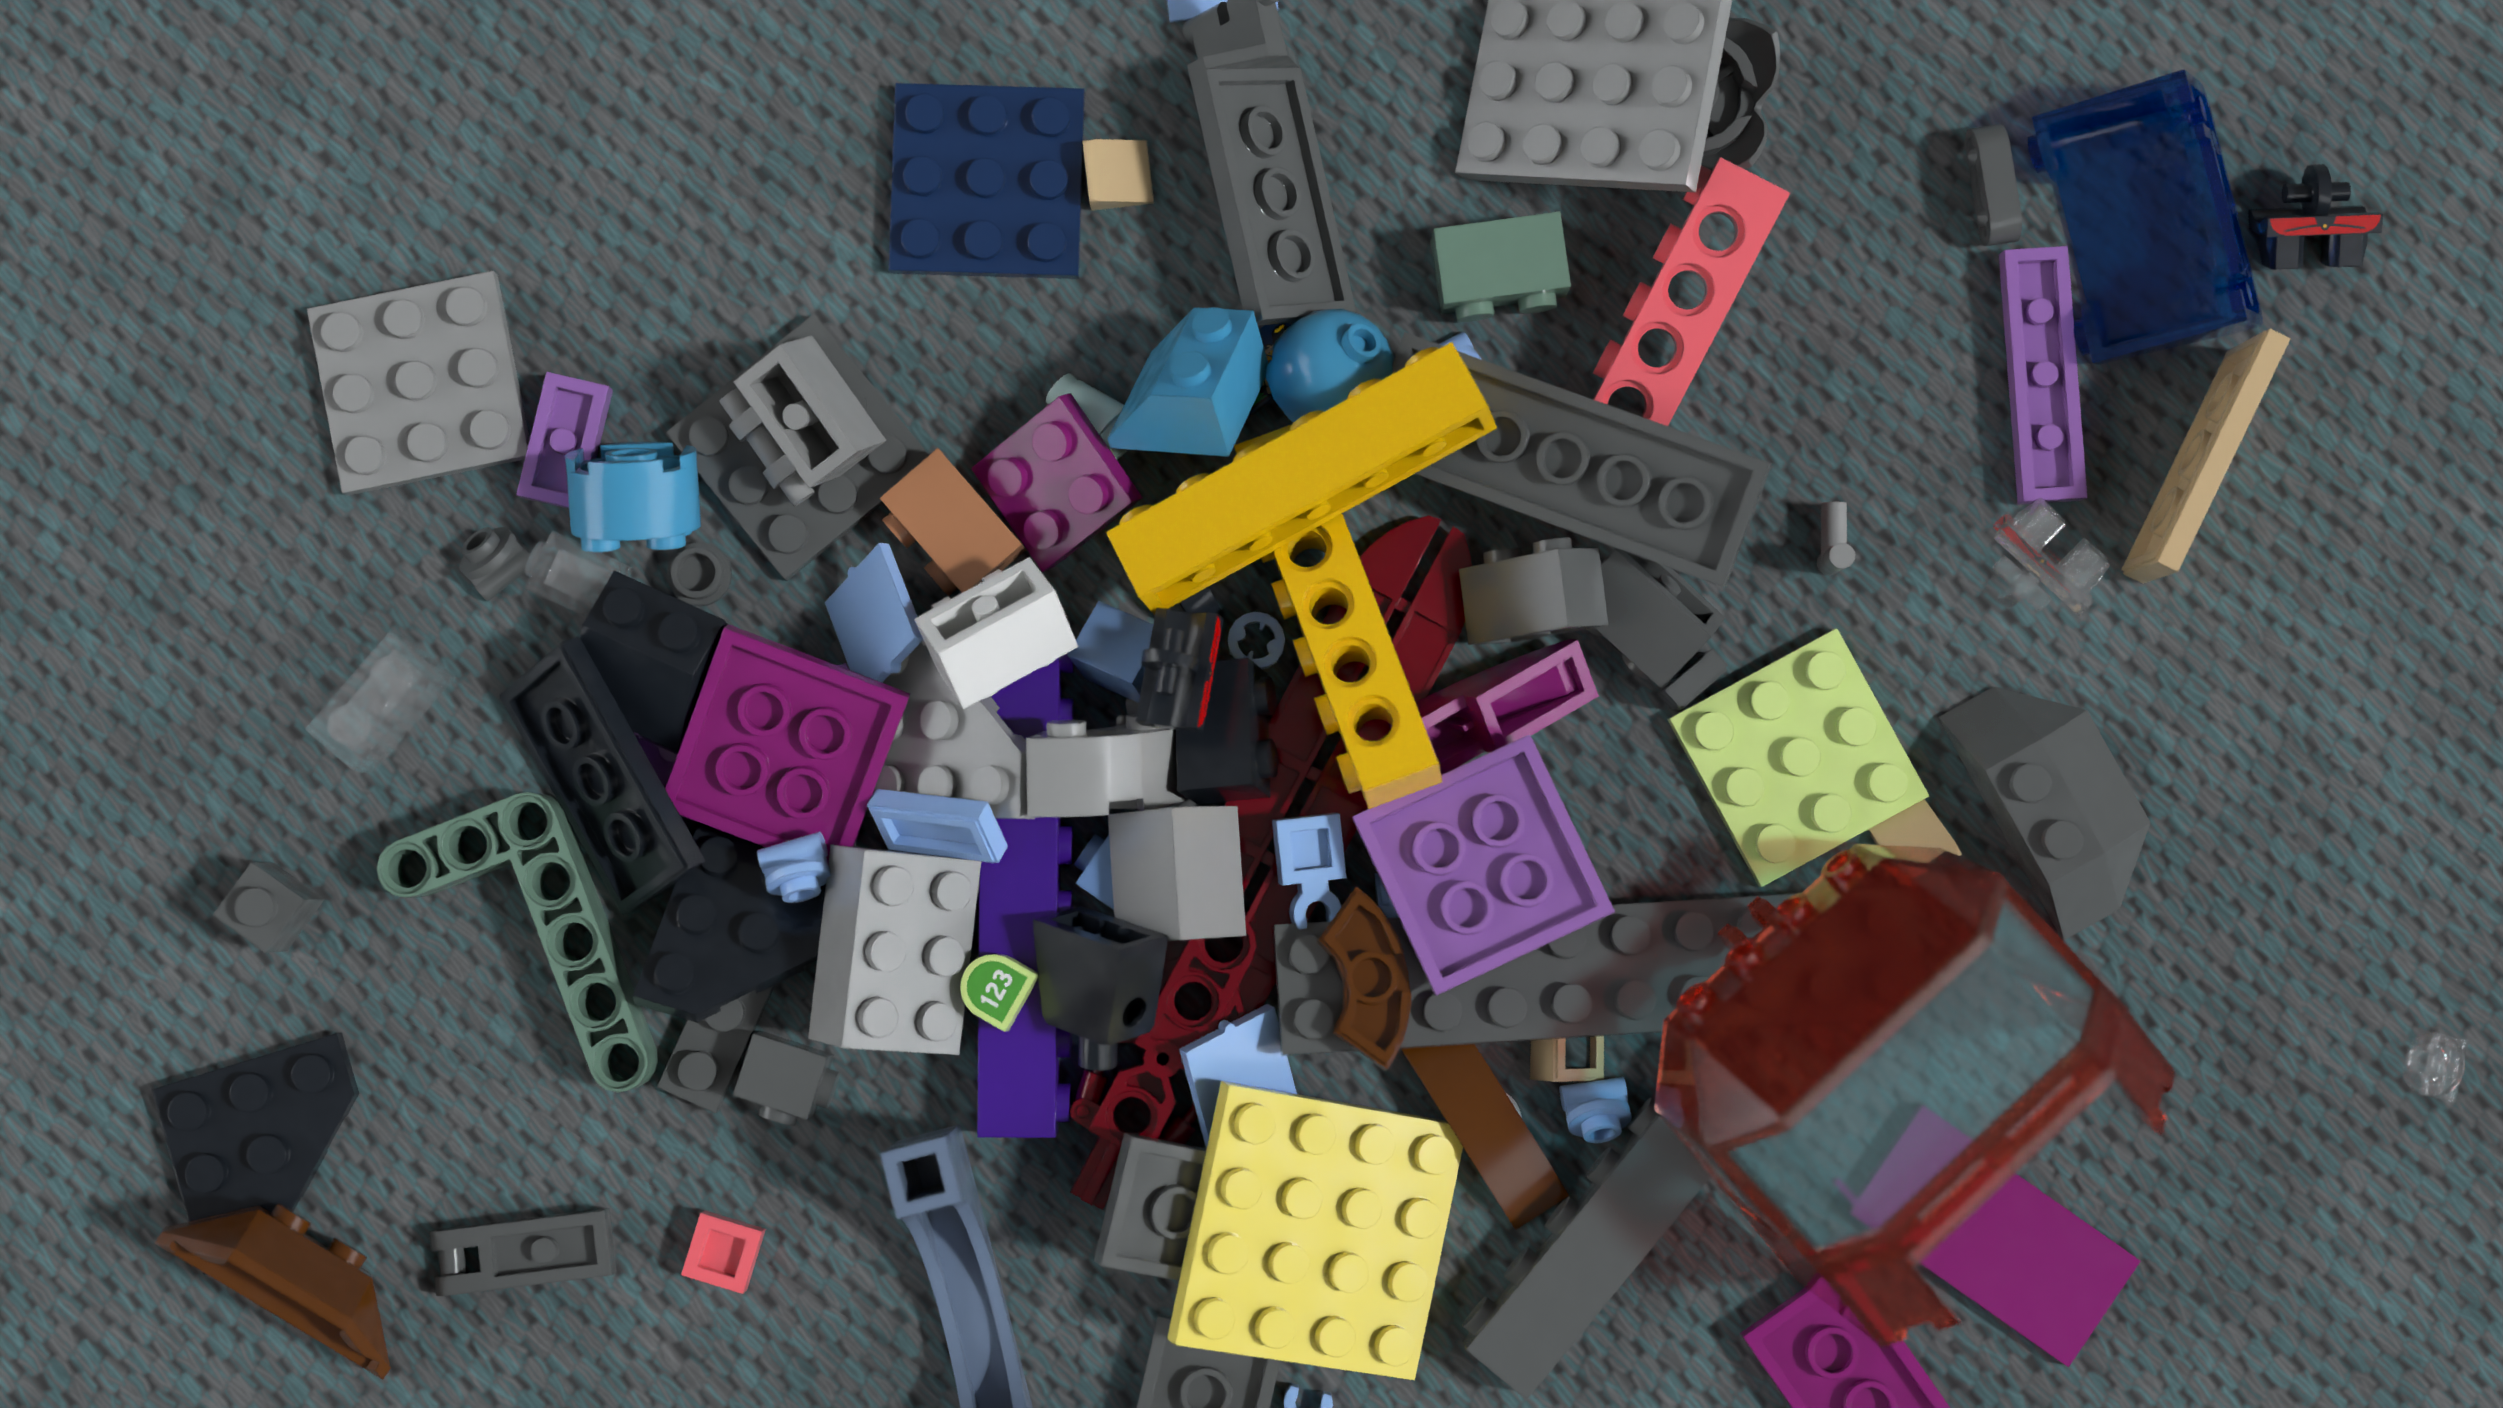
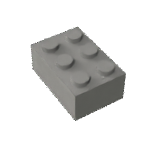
[808,845,981,1055]

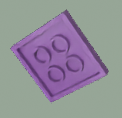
[1352,734,1615,996]

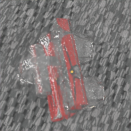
[1992,498,2110,616]

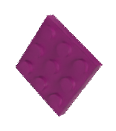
[665,624,911,863]

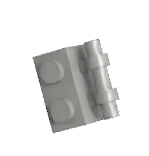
[719,336,887,507]

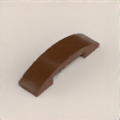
[1401,1044,1569,1230]

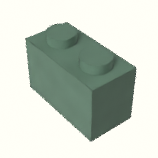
[1430,211,1571,322]

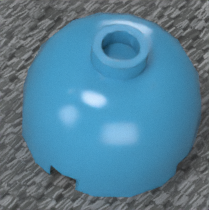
[1266,309,1395,422]

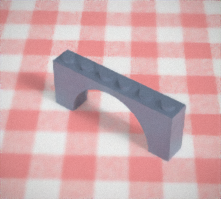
[880,1124,1033,1408]

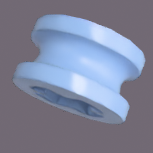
[1228,612,1285,669]

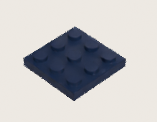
[889,83,1085,279]

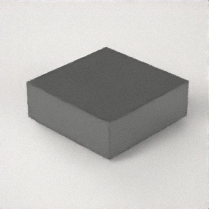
[1658,648,1728,711]

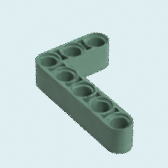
[377,792,659,1092]

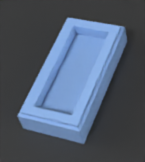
[867,789,1008,863]

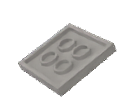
[307,271,530,496]

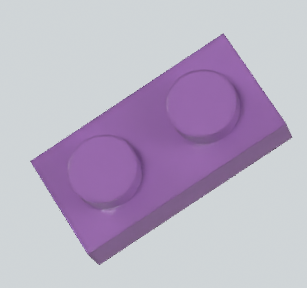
[516,372,613,509]

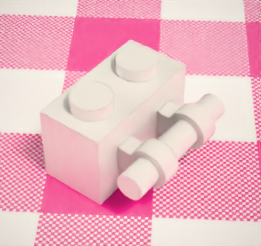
[914,557,1078,709]

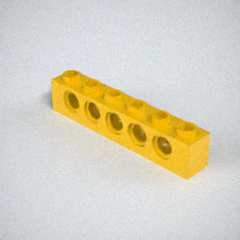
[1234,424,1442,809]

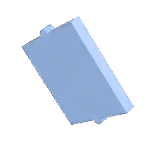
[825,543,923,682]
[1179,1004,1297,1147]

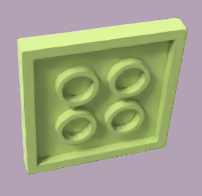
[1667,628,1929,887]

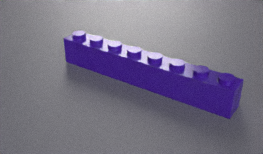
[977,652,1075,1138]

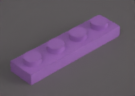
[1999,246,2087,505]

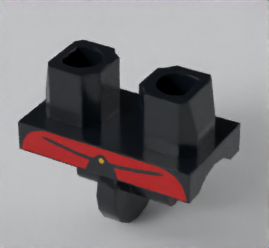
[2248,164,2383,270]
[1136,608,1223,732]

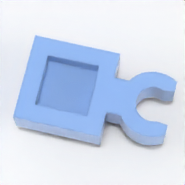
[1272,813,1346,929]

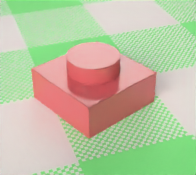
[681,1210,766,1294]

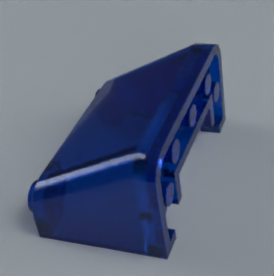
[2027,69,2263,365]

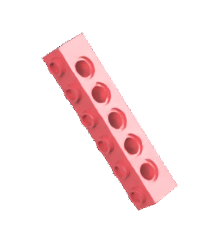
[1592,157,1790,426]

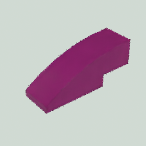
[1388,639,1599,775]

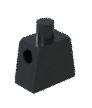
[1033,906,1167,1071]

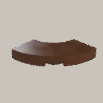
[1317,887,1411,1071]

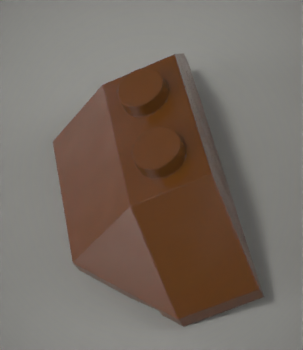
[155,1203,391,1380]

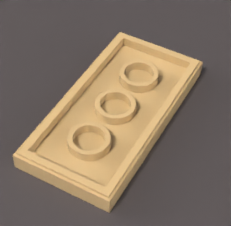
[2122,329,2291,584]

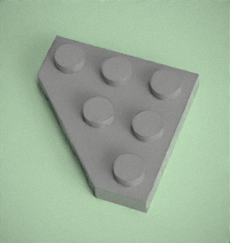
[865,643,1035,819]

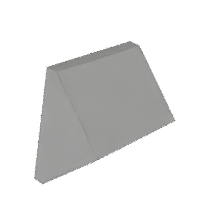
[1108,806,1246,941]

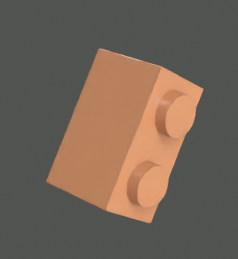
[880,448,1026,596]

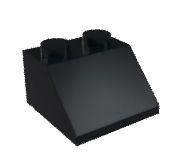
[580,570,728,755]

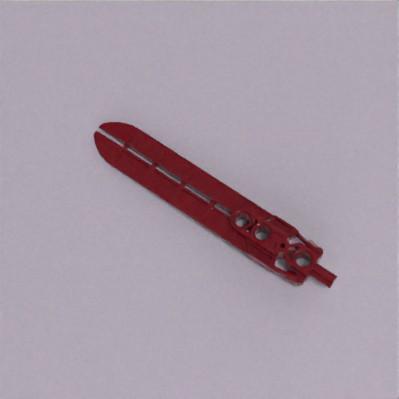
[1070,515,1472,1210]

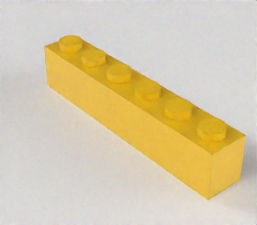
[1106,342,1497,616]

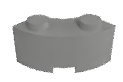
[1026,714,1185,817]

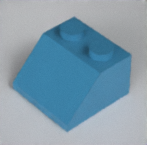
[1107,307,1268,457]

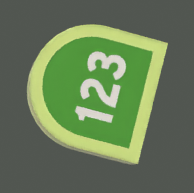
[960,954,1038,1032]

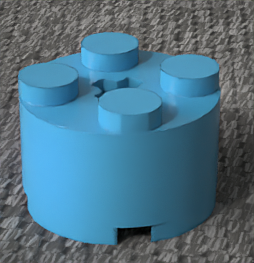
[565,442,701,552]

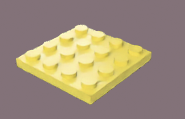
[1167,1081,1463,1380]

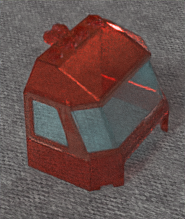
[1654,844,2176,1347]

